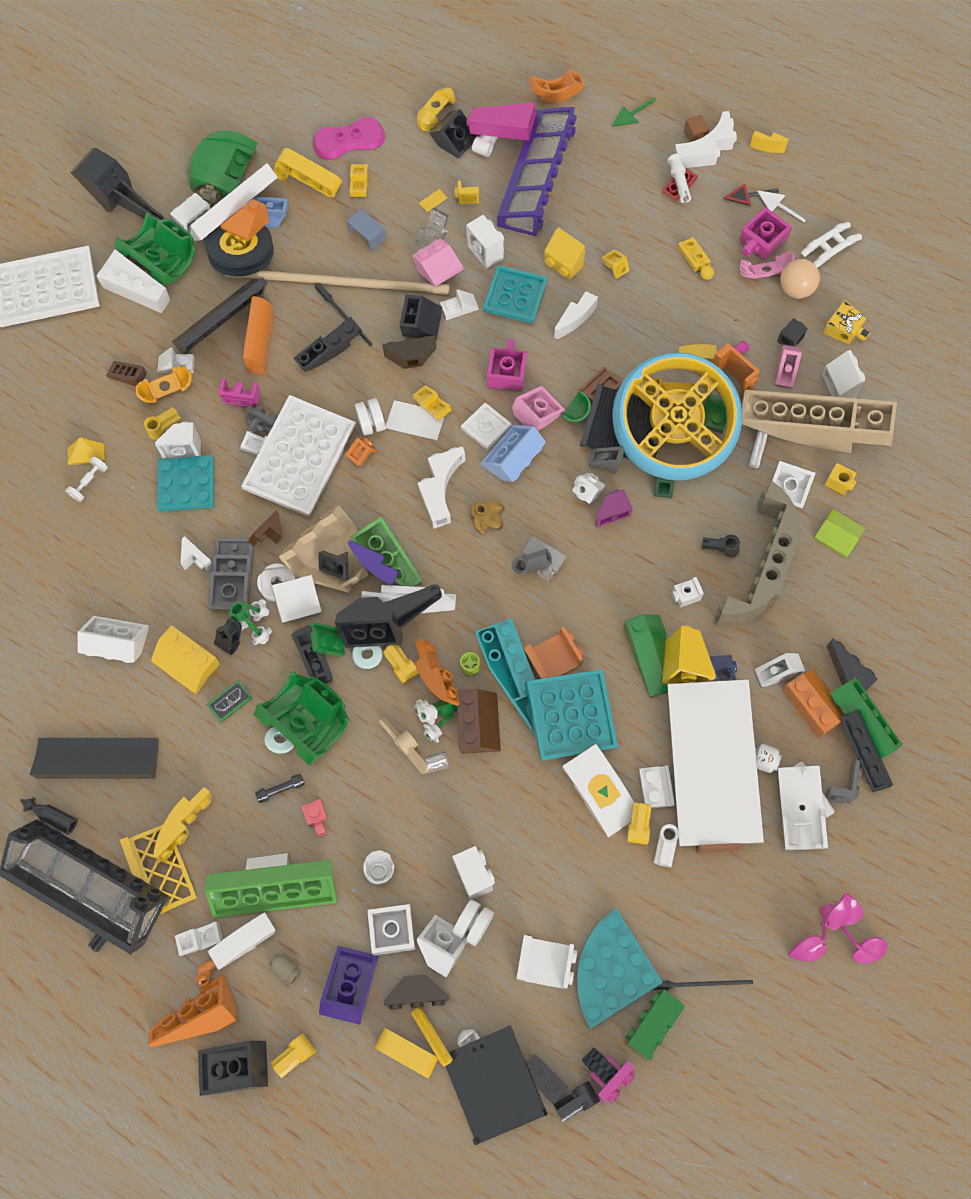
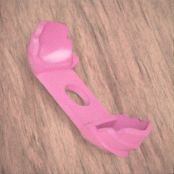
[740,251,794,279]

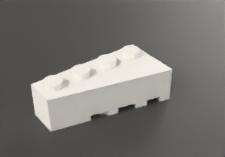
[97,250,170,313]

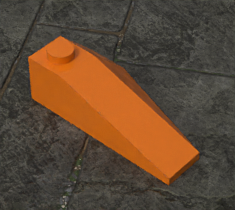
[148,975,237,1048]

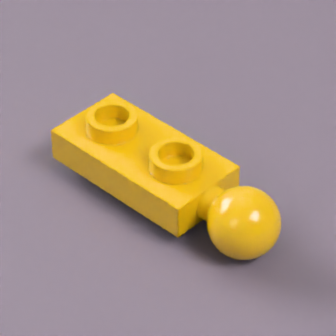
[678,237,714,280]

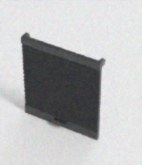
[580,384,668,459]
[446,1025,548,1146]

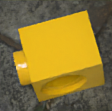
[825,463,857,495]

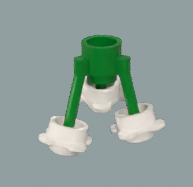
[228,599,272,645]
[414,699,457,743]

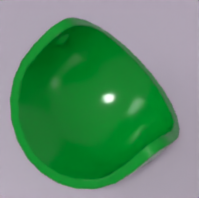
[561,390,591,422]

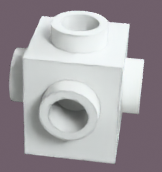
[572,473,606,504]

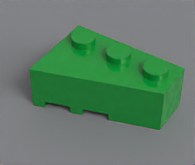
[625,990,685,1061]

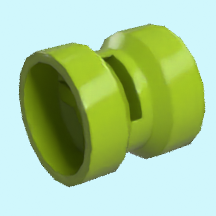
[460,652,480,676]

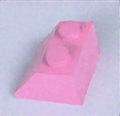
[412,238,464,287]

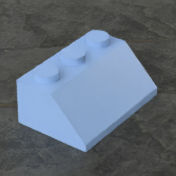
[480,425,546,482]

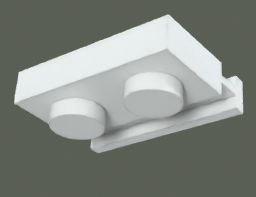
[639,765,675,809]

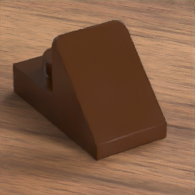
[248,511,282,546]

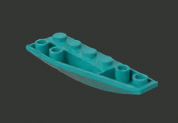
[475,618,535,736]

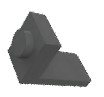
[826,760,862,804]

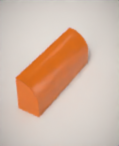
[243,296,274,374]

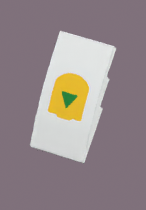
[562,744,634,838]

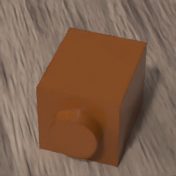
[684,114,709,142]

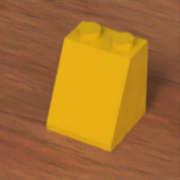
[662,626,716,684]

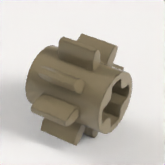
[199,184,220,207]

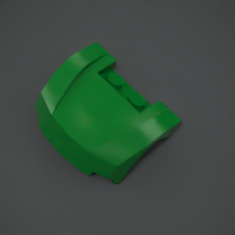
[187,130,258,197]
[114,212,196,286]
[253,671,349,766]

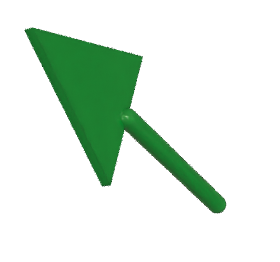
[612,97,656,127]

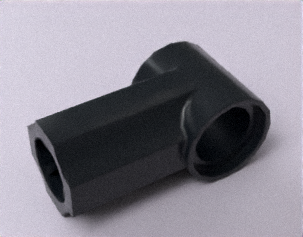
[553,1081,600,1122]

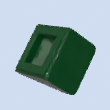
[654,477,675,498]

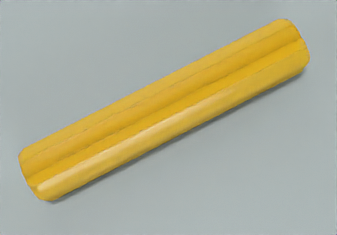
[411,1007,453,1067]

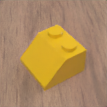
[544,227,586,280]

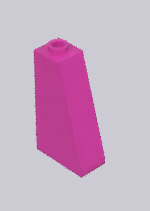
[467,102,536,141]

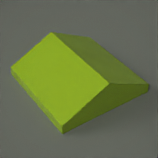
[814,509,866,558]

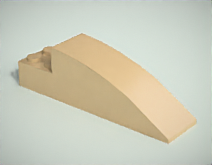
[742,390,897,453]

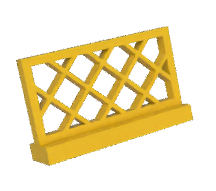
[120,825,197,920]

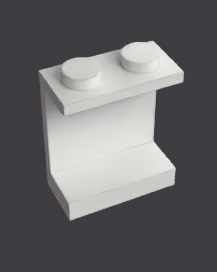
[516,935,577,989]

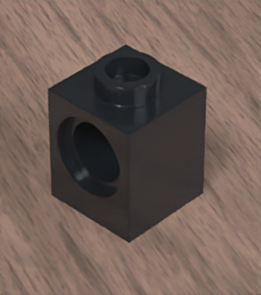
[777,318,808,347]

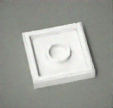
[461,402,512,451]

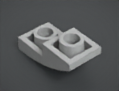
[523,536,566,573]

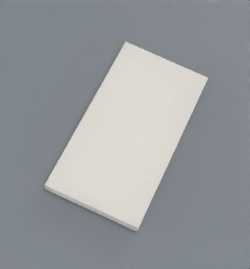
[668,680,764,846]

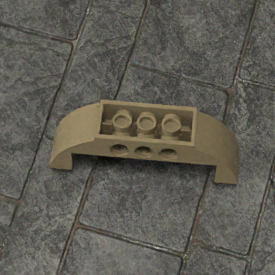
[714,481,803,627]

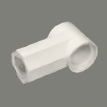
[472,135,498,157]
[653,824,679,868]

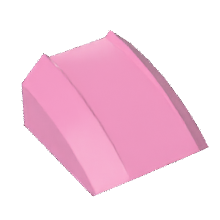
[512,386,566,431]

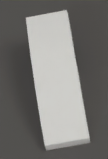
[554,291,598,339]
[208,912,275,970]

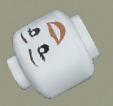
[755,744,782,773]

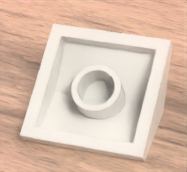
[772,461,816,508]

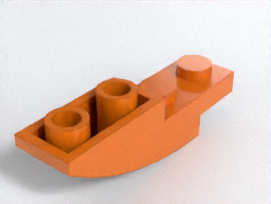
[414,638,460,706]

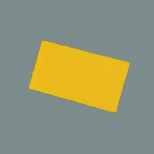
[419,189,448,212]

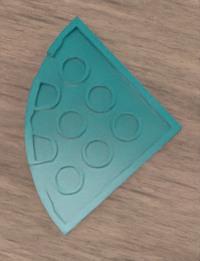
[577,908,663,1029]

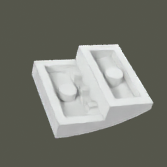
[271,575,321,623]

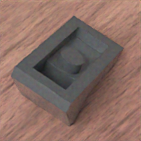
[588,446,624,474]

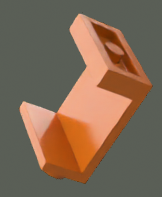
[713,343,760,400]
[523,627,584,679]

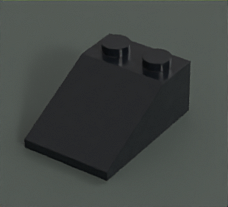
[198,1040,268,1096]

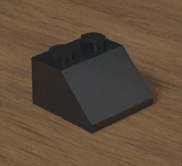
[429,109,479,158]

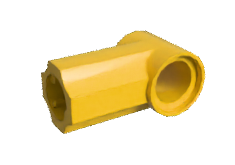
[144,407,182,440]
[383,645,419,684]
[627,802,651,845]
[271,1033,317,1078]

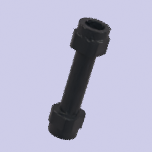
[255,774,305,803]

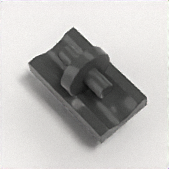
[245,405,278,434]

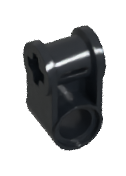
[214,617,242,655]

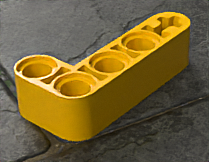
[273,148,342,198]

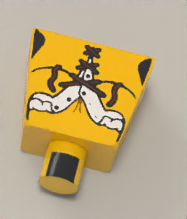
[823,300,870,344]

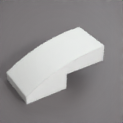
[240,431,267,455]
[175,922,224,956]

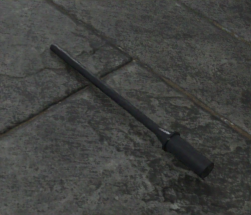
[315,283,373,346]
[653,980,753,991]

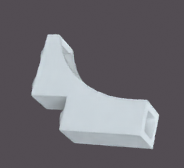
[674,111,737,168]
[418,447,465,529]

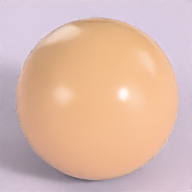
[780,259,820,299]

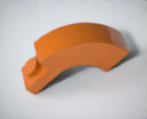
[528,70,585,103]

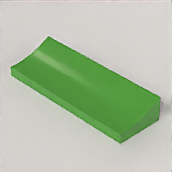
[205,860,337,918]

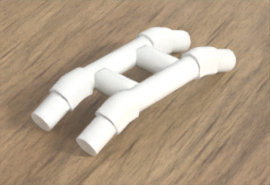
[800,222,862,268]

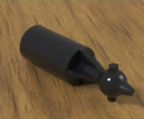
[20,797,78,835]

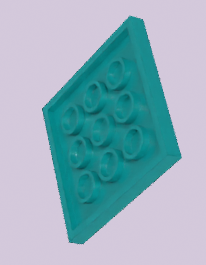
[525,669,618,761]

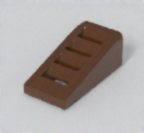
[106,361,147,386]

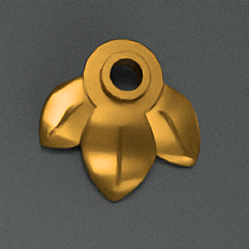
[471,501,505,534]

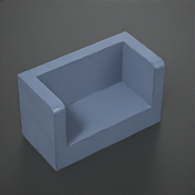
[347,209,386,251]

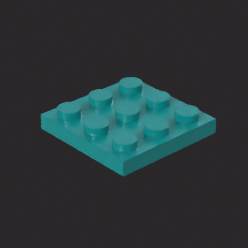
[483,265,548,324]
[157,455,214,512]

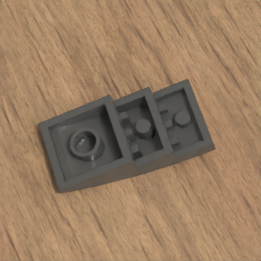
[208,538,254,610]

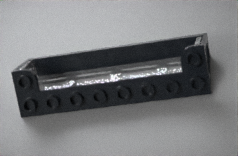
[0,819,169,955]

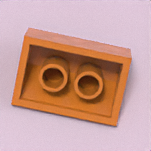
[782,669,844,738]

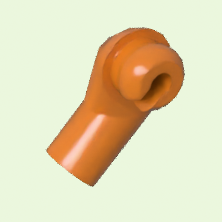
[196,959,217,987]

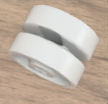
[354,398,386,436]
[452,899,495,947]

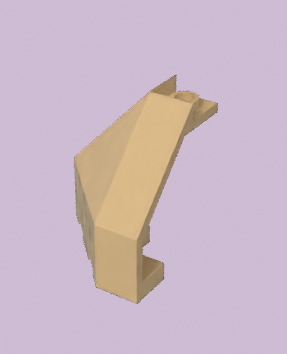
[279,505,369,593]

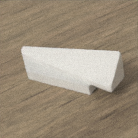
[362,585,456,613]

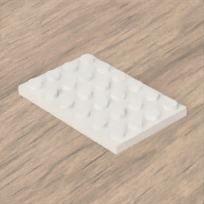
[0,246,100,327]
[241,395,356,517]

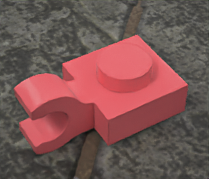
[301,799,328,838]

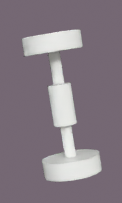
[65,456,108,502]

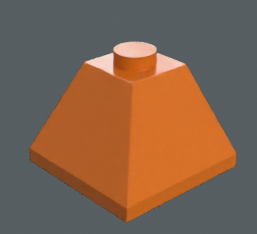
[220,199,269,241]

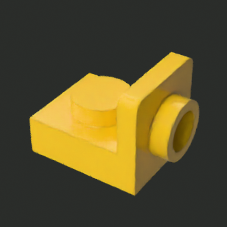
[454,180,479,205]
[601,249,630,279]

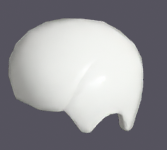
[363,850,394,885]

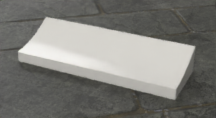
[189,163,277,241]

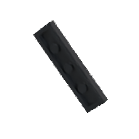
[840,710,893,792]

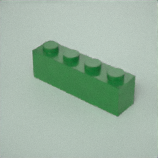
[830,677,903,758]

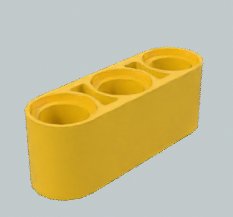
[374,1027,438,1079]

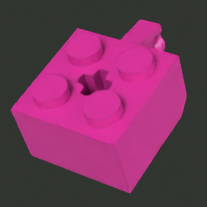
[739,207,792,260]
[487,339,527,391]

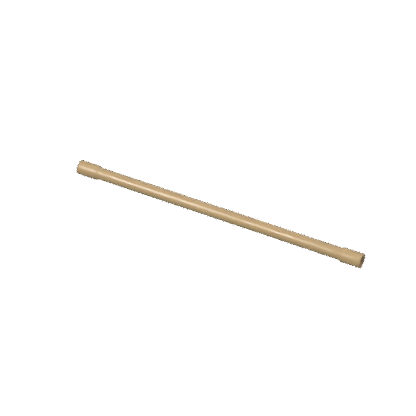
[225,270,450,295]

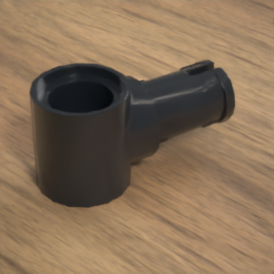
[702,534,740,558]

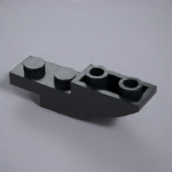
[293,316,363,372]

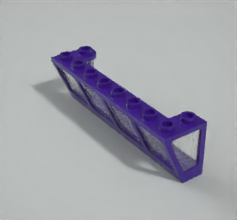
[497,107,577,236]

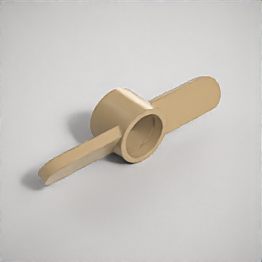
[379,717,429,774]

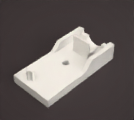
[778,766,828,851]

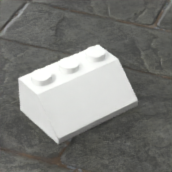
[77,616,149,663]

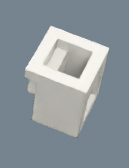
[672,577,704,607]

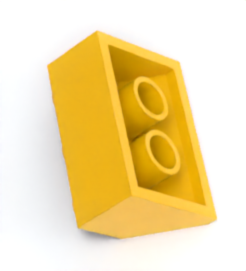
[151,625,221,695]

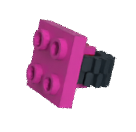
[581,1047,635,1105]

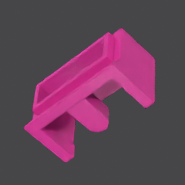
[218,378,261,408]

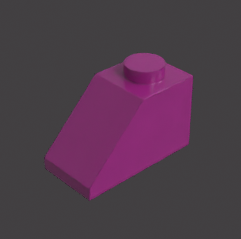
[595,489,633,527]

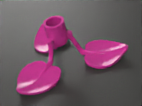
[788,893,888,964]

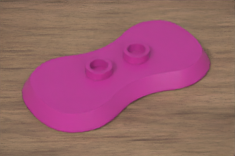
[312,117,385,159]

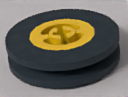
[205,222,274,277]

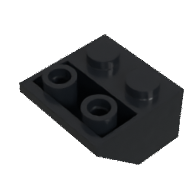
[399,295,443,340]

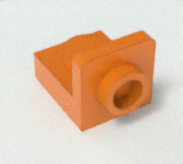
[345,437,377,467]

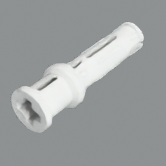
[667,154,691,203]

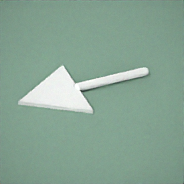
[757,190,805,222]

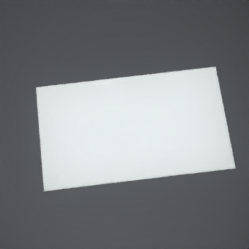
[386,400,444,440]

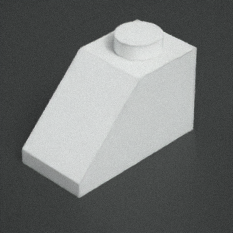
[755,653,805,687]

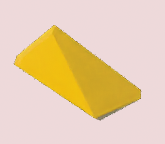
[67,437,105,465]

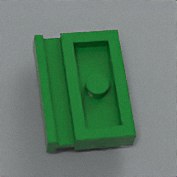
[704,393,727,434]
[310,622,345,657]

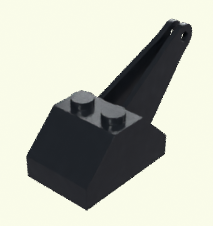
[70,148,164,220]
[335,584,442,648]

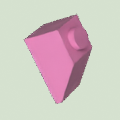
[775,345,802,388]

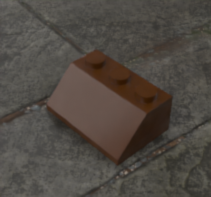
[457,689,501,754]

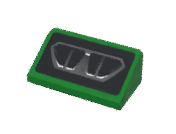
[207,680,252,722]

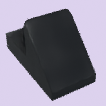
[318,551,349,581]

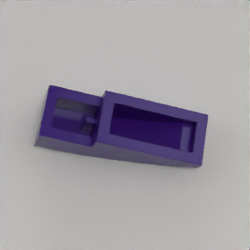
[347,540,399,586]

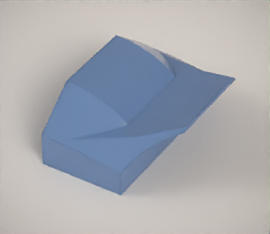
[254,196,289,228]

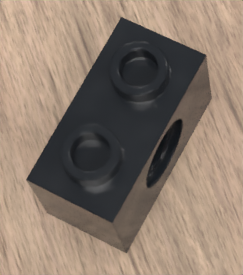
[527,1055,568,1104]

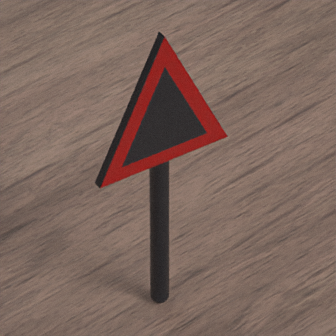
[723,183,779,206]

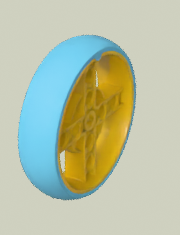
[613,353,742,480]

